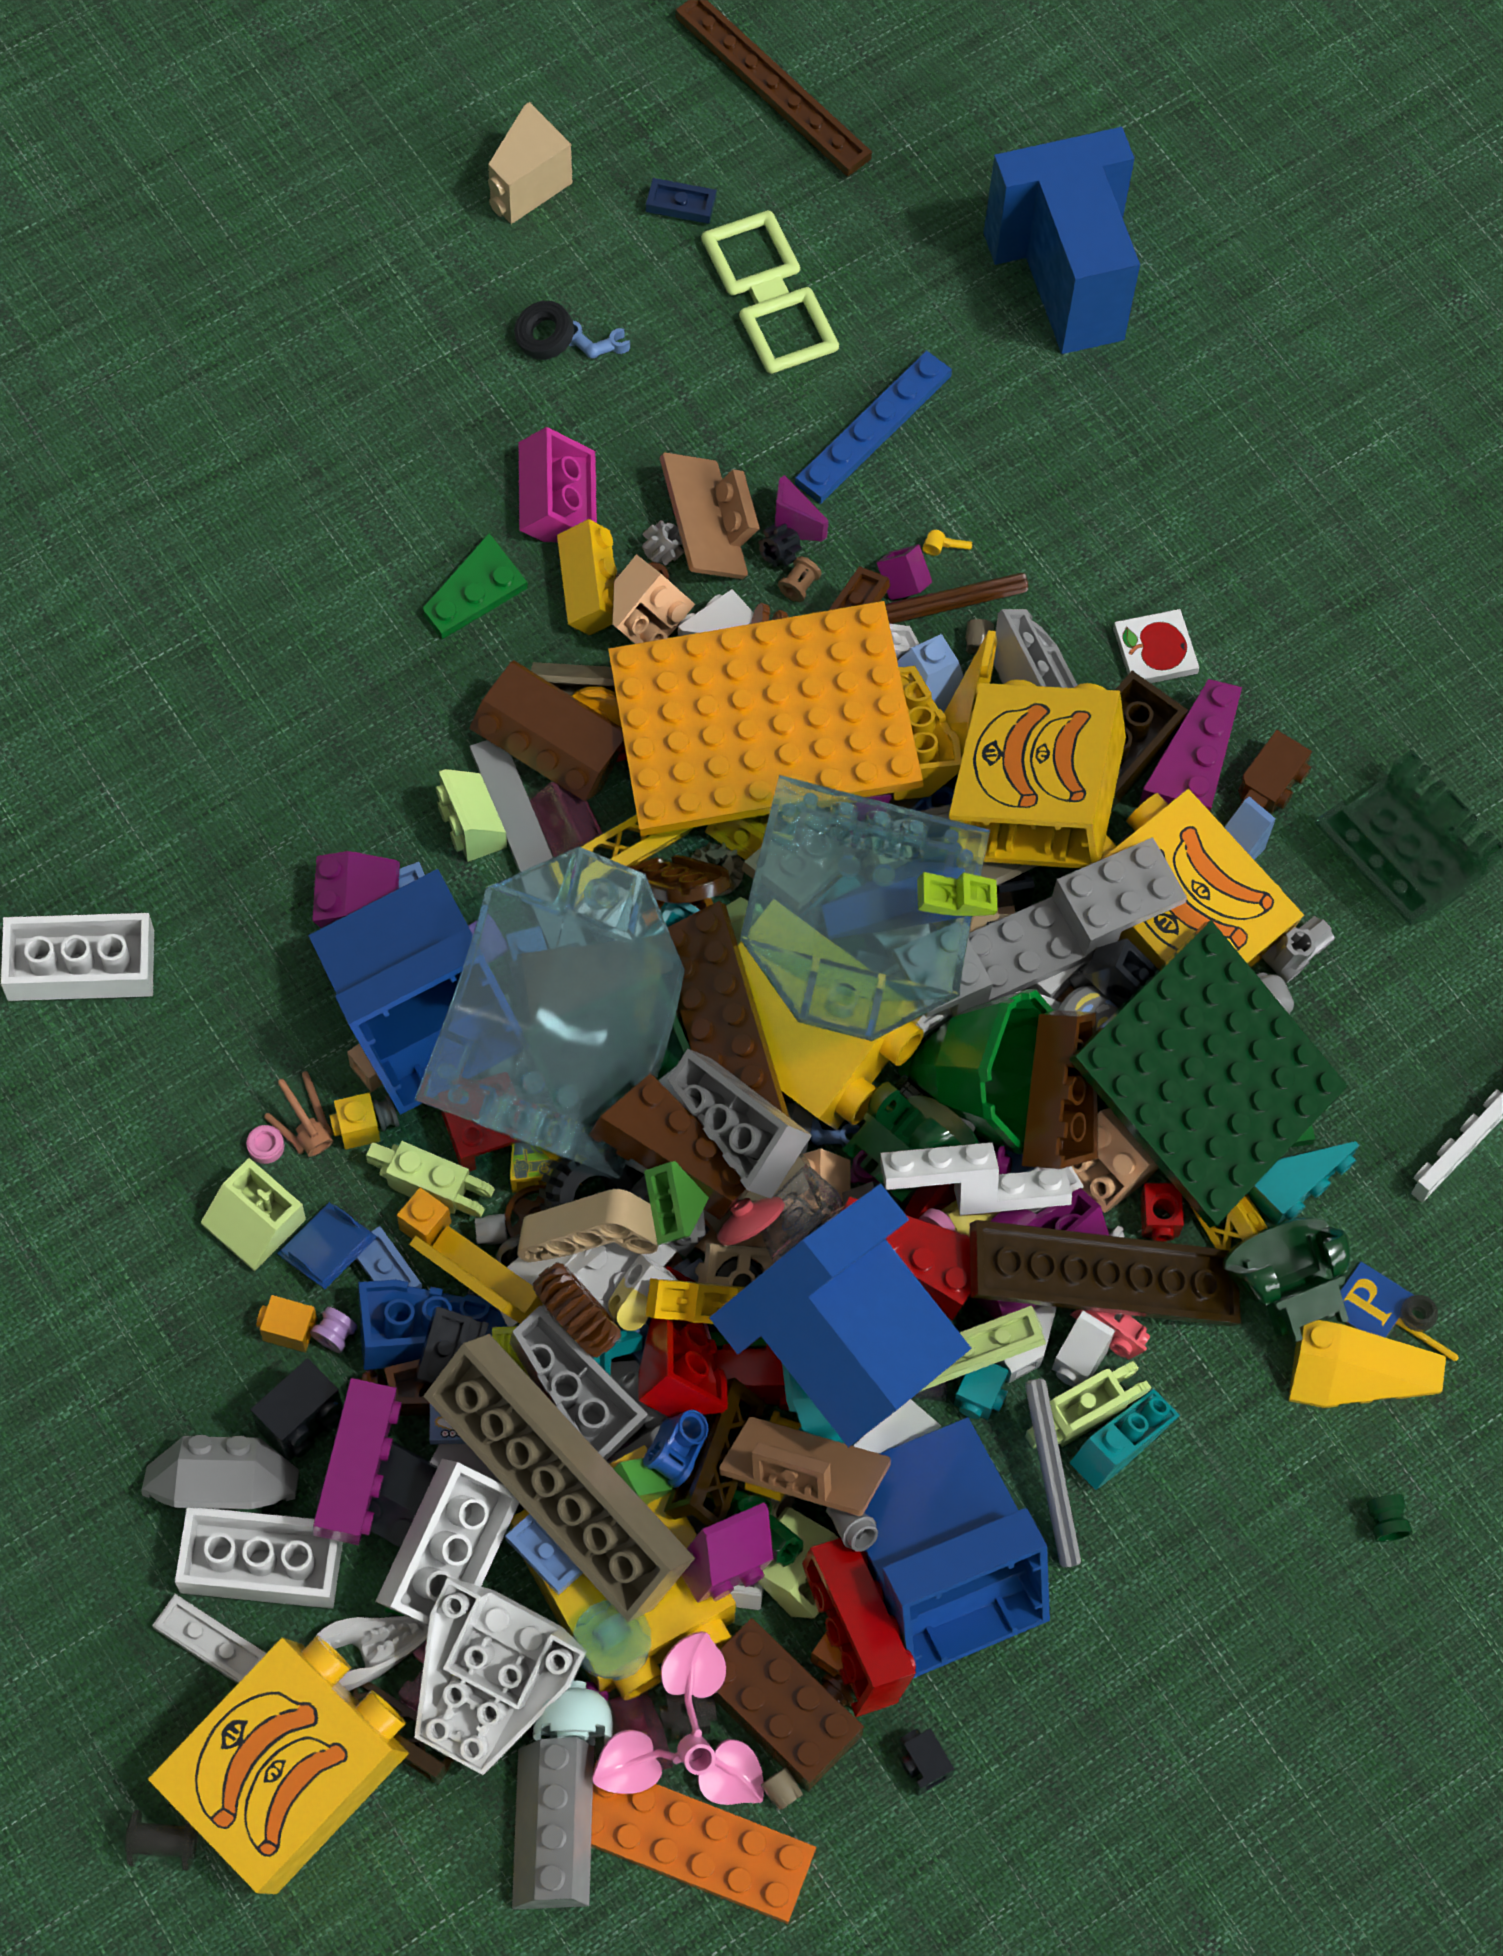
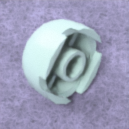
[533,1680,613,1746]

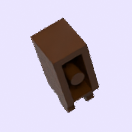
[1238,730,1312,815]

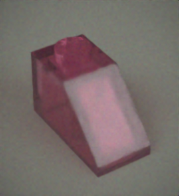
[609,1692,674,1771]

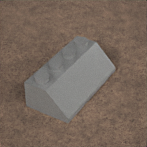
[512,1737,594,1910]

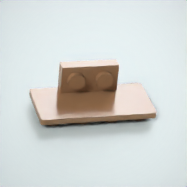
[660,452,760,579]
[719,1417,891,1516]

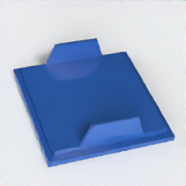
[277,1202,377,1289]

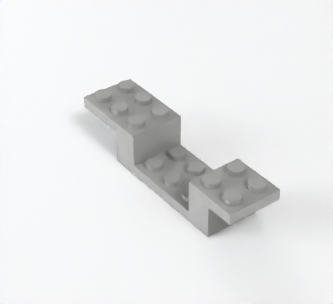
[893,837,1187,1018]

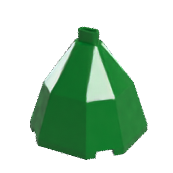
[899,989,1054,1154]

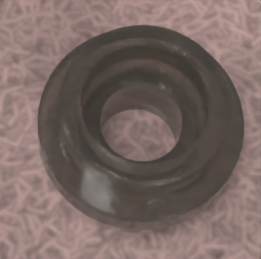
[1400,1295,1438,1332]

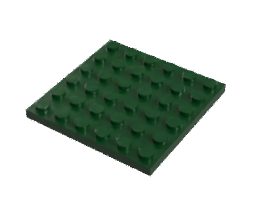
[1069,920,1348,1228]

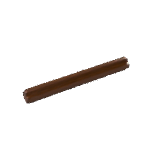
[885,572,1028,624]

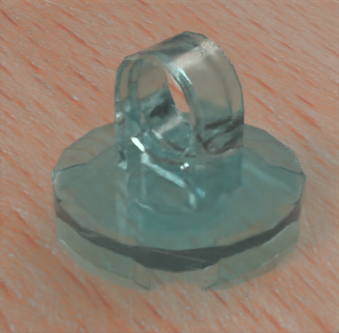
[573,1600,651,1680]

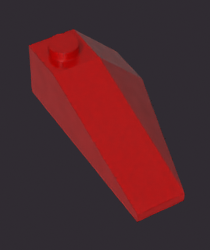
[638,1266,728,1417]

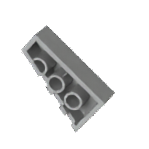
[668,1049,812,1199]
[509,1306,648,1460]

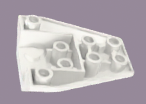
[414,1577,587,1775]

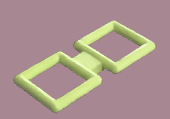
[701,210,839,374]

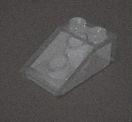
[761,1163,844,1263]

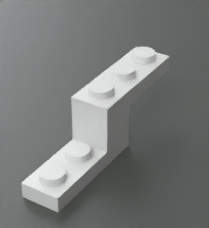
[880,1142,1072,1215]

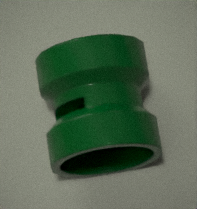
[1366,1494,1413,1542]

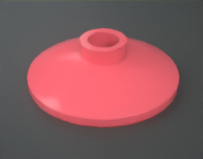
[717,1197,785,1246]

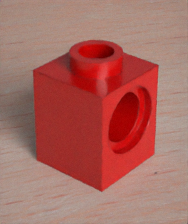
[1140,1183,1184,1242]

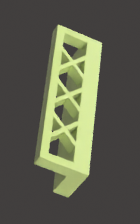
[921,1305,1046,1391]

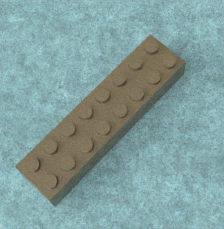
[424,1334,695,1622]

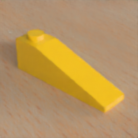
[894,666,962,800]

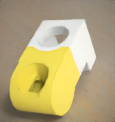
[608,1254,677,1331]

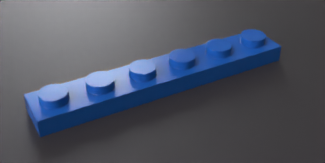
[795,351,952,504]

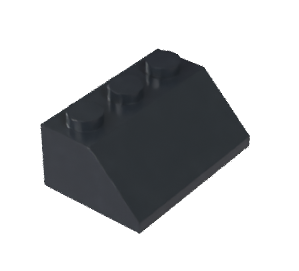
[315,1441,438,1547]

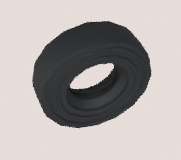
[514,301,574,360]

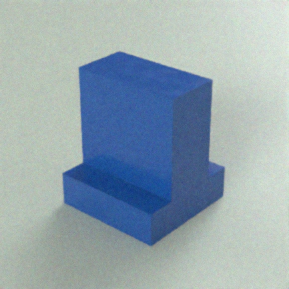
[983,127,1140,354]
[308,869,529,1115]
[709,1183,972,1448]
[864,1417,1050,1678]

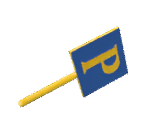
[1334,1261,1459,1361]

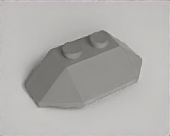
[994,609,1077,688]
[142,1435,299,1509]

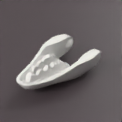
[316,1616,429,1691]

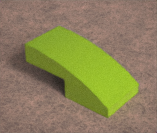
[917,872,997,916]

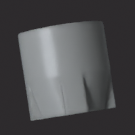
[475,1214,508,1245]

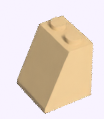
[488,102,572,224]

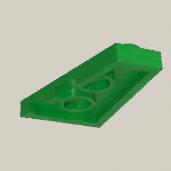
[422,533,528,640]

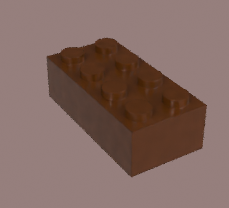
[710,1618,864,1792]

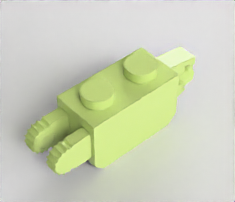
[366,1141,495,1218]
[1025,1361,1151,1449]

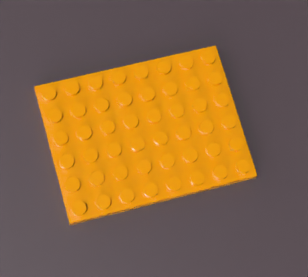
[608,601,923,836]

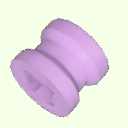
[310,1307,358,1353]

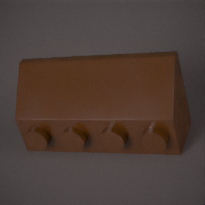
[469,660,625,801]

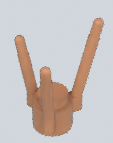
[264,1071,334,1157]

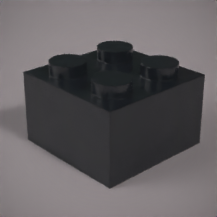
[250,1358,343,1462]

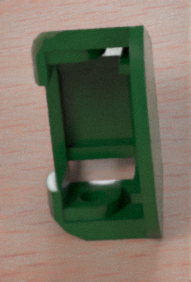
[842,1081,978,1202]
[1222,1217,1350,1342]

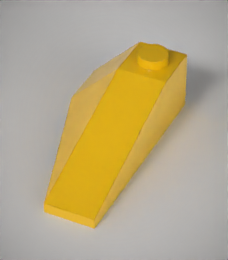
[944,630,997,757]
[1288,1320,1446,1408]

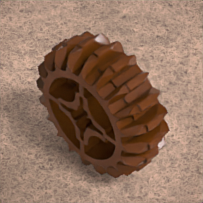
[533,1262,621,1358]

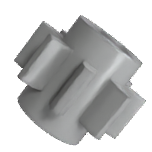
[642,520,684,565]

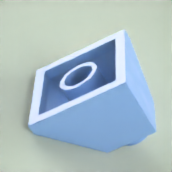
[897,634,964,713]

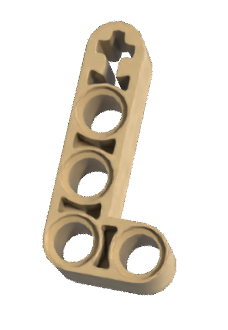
[517,1189,658,1262]

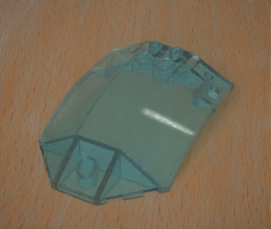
[740,775,990,1041]
[414,847,685,1179]

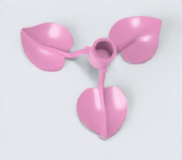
[592,1631,764,1805]

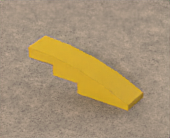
[645,1278,745,1324]

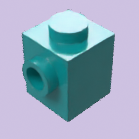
[954,1364,1009,1420]

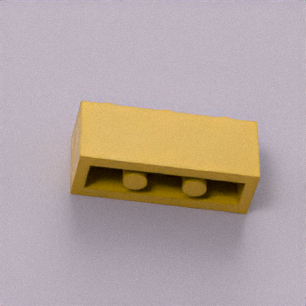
[557,519,617,635]

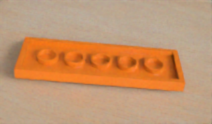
[591,1761,816,1924]

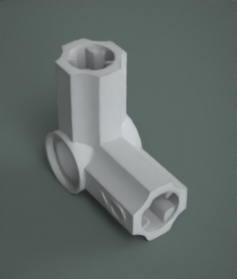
[1262,916,1335,984]

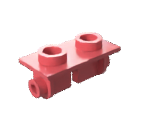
[1071,1309,1150,1360]

